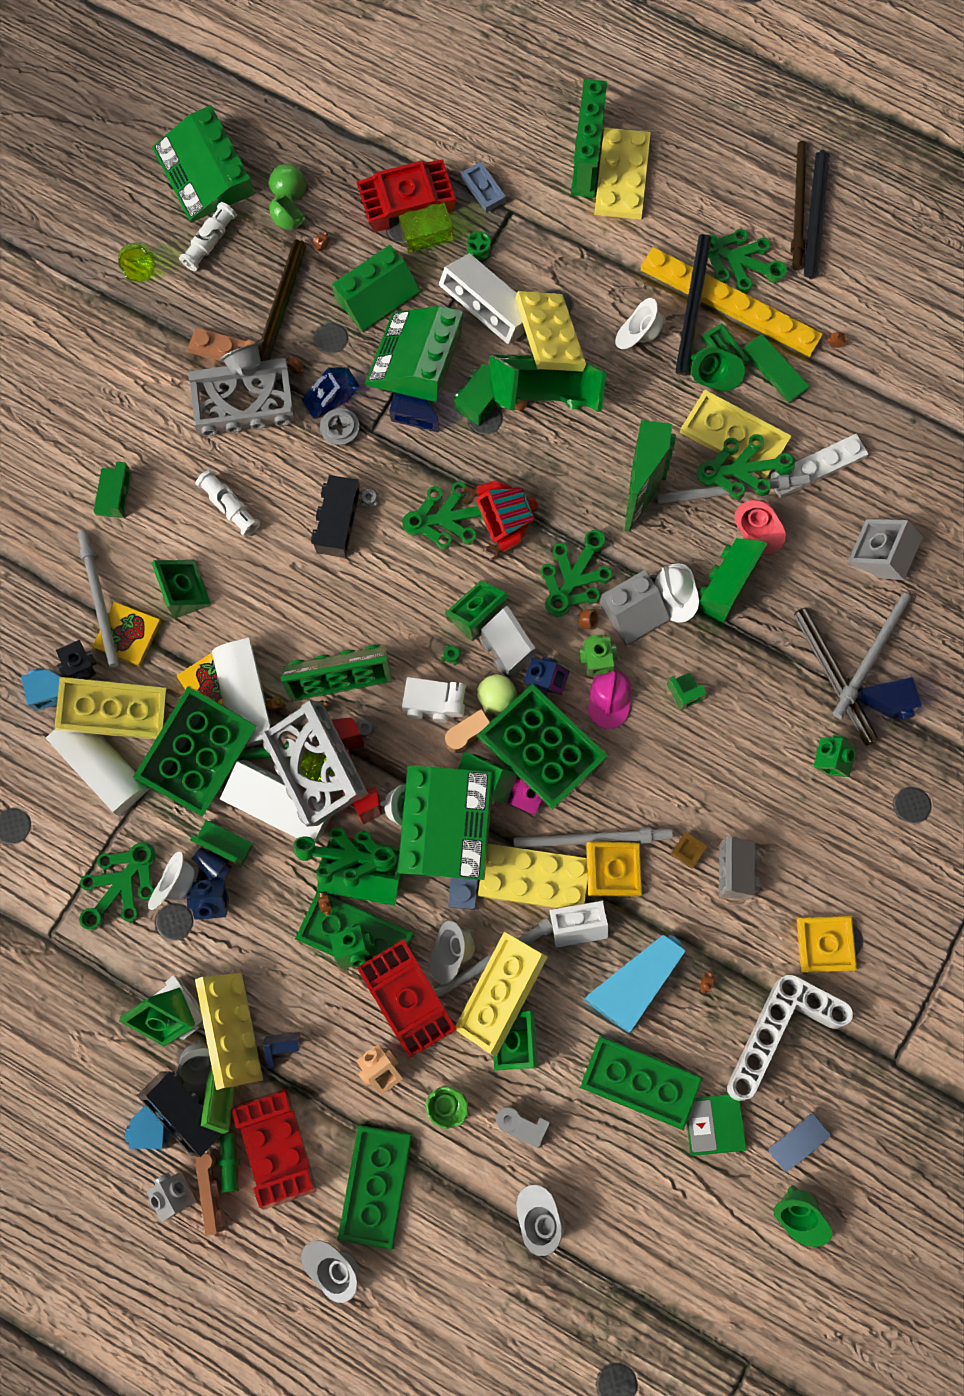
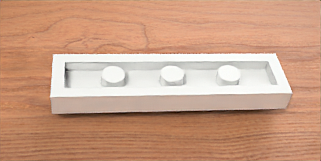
[768,434,868,499]

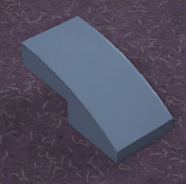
[768,1112,831,1172]

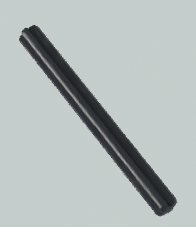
[804,149,830,279]
[675,234,711,375]

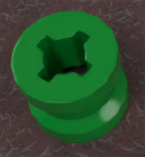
[467,231,491,262]

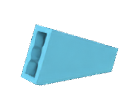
[584,935,686,1033]

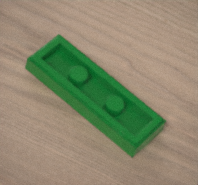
[742,334,809,404]

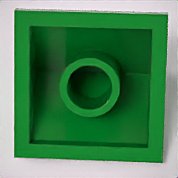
[151,560,211,619]
[445,580,508,641]
[119,987,195,1046]
[493,1011,537,1071]

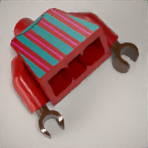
[460,480,538,561]

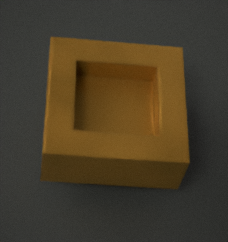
[670,831,708,869]

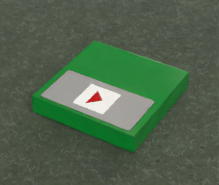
[686,1094,747,1156]

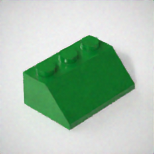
[332,244,421,332]
[698,538,768,623]
[317,836,403,906]

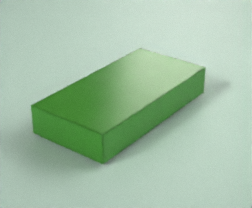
[201,1071,235,1134]

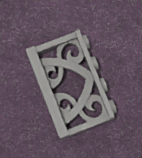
[188,358,295,437]
[261,700,369,827]

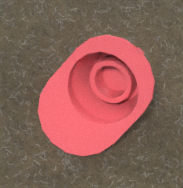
[735,500,786,554]

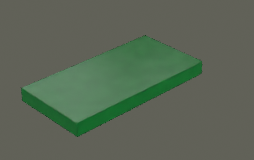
[295,891,415,962]
[580,1036,703,1131]
[338,1125,413,1250]

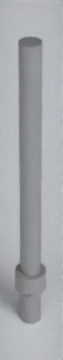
[657,474,810,504]
[78,530,119,668]
[832,593,911,719]
[514,827,673,848]
[433,918,553,998]

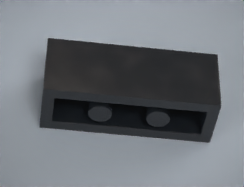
[311,475,360,558]
[137,1071,222,1157]

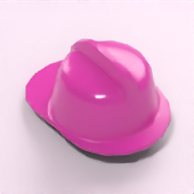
[588,669,632,729]

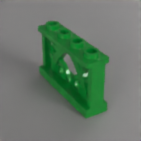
[571,79,607,198]

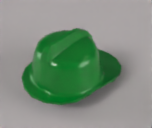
[691,347,745,392]
[774,1185,832,1247]

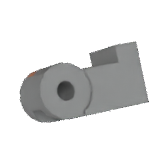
[496,1107,550,1148]

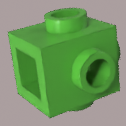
[579,635,617,676]

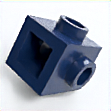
[524,657,570,696]
[186,879,229,920]

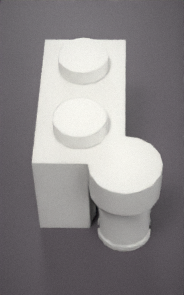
[402,677,466,723]

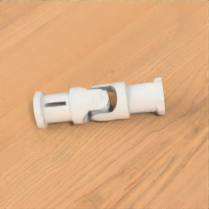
[179,202,237,271]
[196,470,261,537]

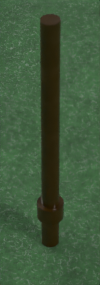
[790,141,807,270]

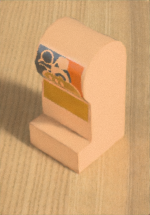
[445,709,490,753]

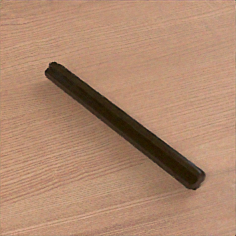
[258,239,306,361]
[794,608,879,746]

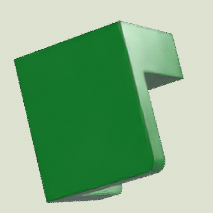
[667,673,707,711]

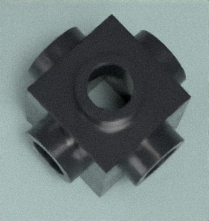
[56,640,97,680]

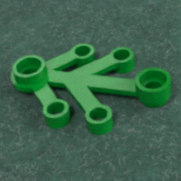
[708,229,787,294]
[696,434,795,500]
[402,482,484,549]
[540,530,612,617]
[294,828,397,887]
[79,842,156,931]

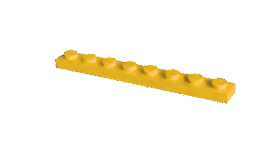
[641,247,823,357]

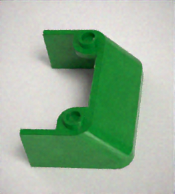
[489,354,607,412]

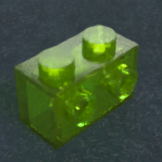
[399,203,454,253]

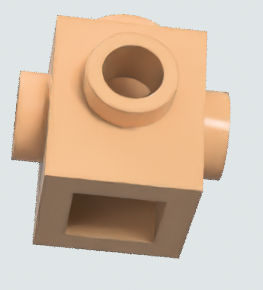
[356,1044,403,1096]

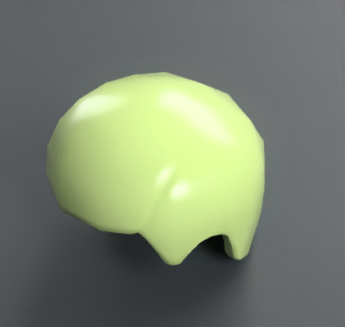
[477,674,517,716]

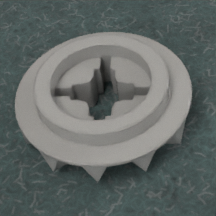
[320,408,360,446]

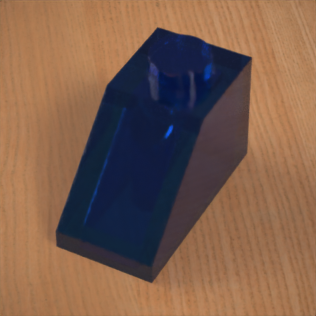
[302,367,360,419]
[389,392,439,432]
[857,677,922,720]

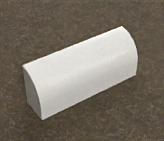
[439,253,526,344]
[212,638,272,748]
[46,730,151,817]
[220,760,331,843]

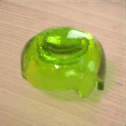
[117,242,155,282]

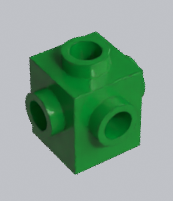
[813,735,857,777]
[330,925,375,969]

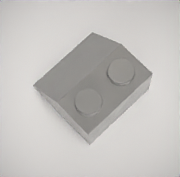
[848,519,923,580]
[599,570,670,646]
[480,606,535,678]
[719,837,759,899]

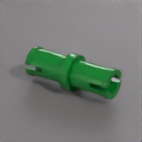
[218,1133,240,1193]

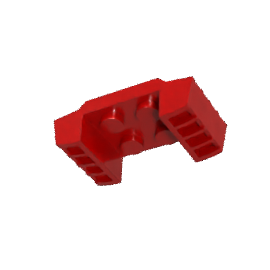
[357,159,456,232]
[332,717,382,824]
[357,939,457,1059]
[232,1088,317,1210]

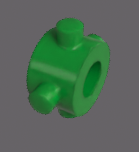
[441,644,462,666]

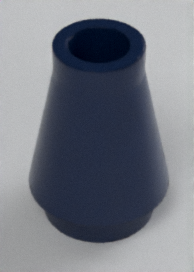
[191,847,232,880]

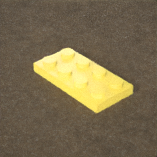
[594,128,651,220]
[515,291,586,371]
[680,390,791,479]
[55,677,166,740]
[478,844,588,909]
[455,932,548,1056]
[195,973,263,1090]

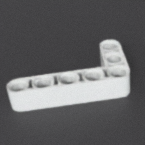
[727,975,853,1101]

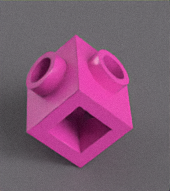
[507,776,544,815]

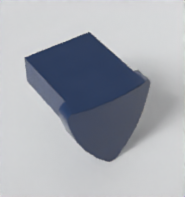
[263,1032,301,1070]

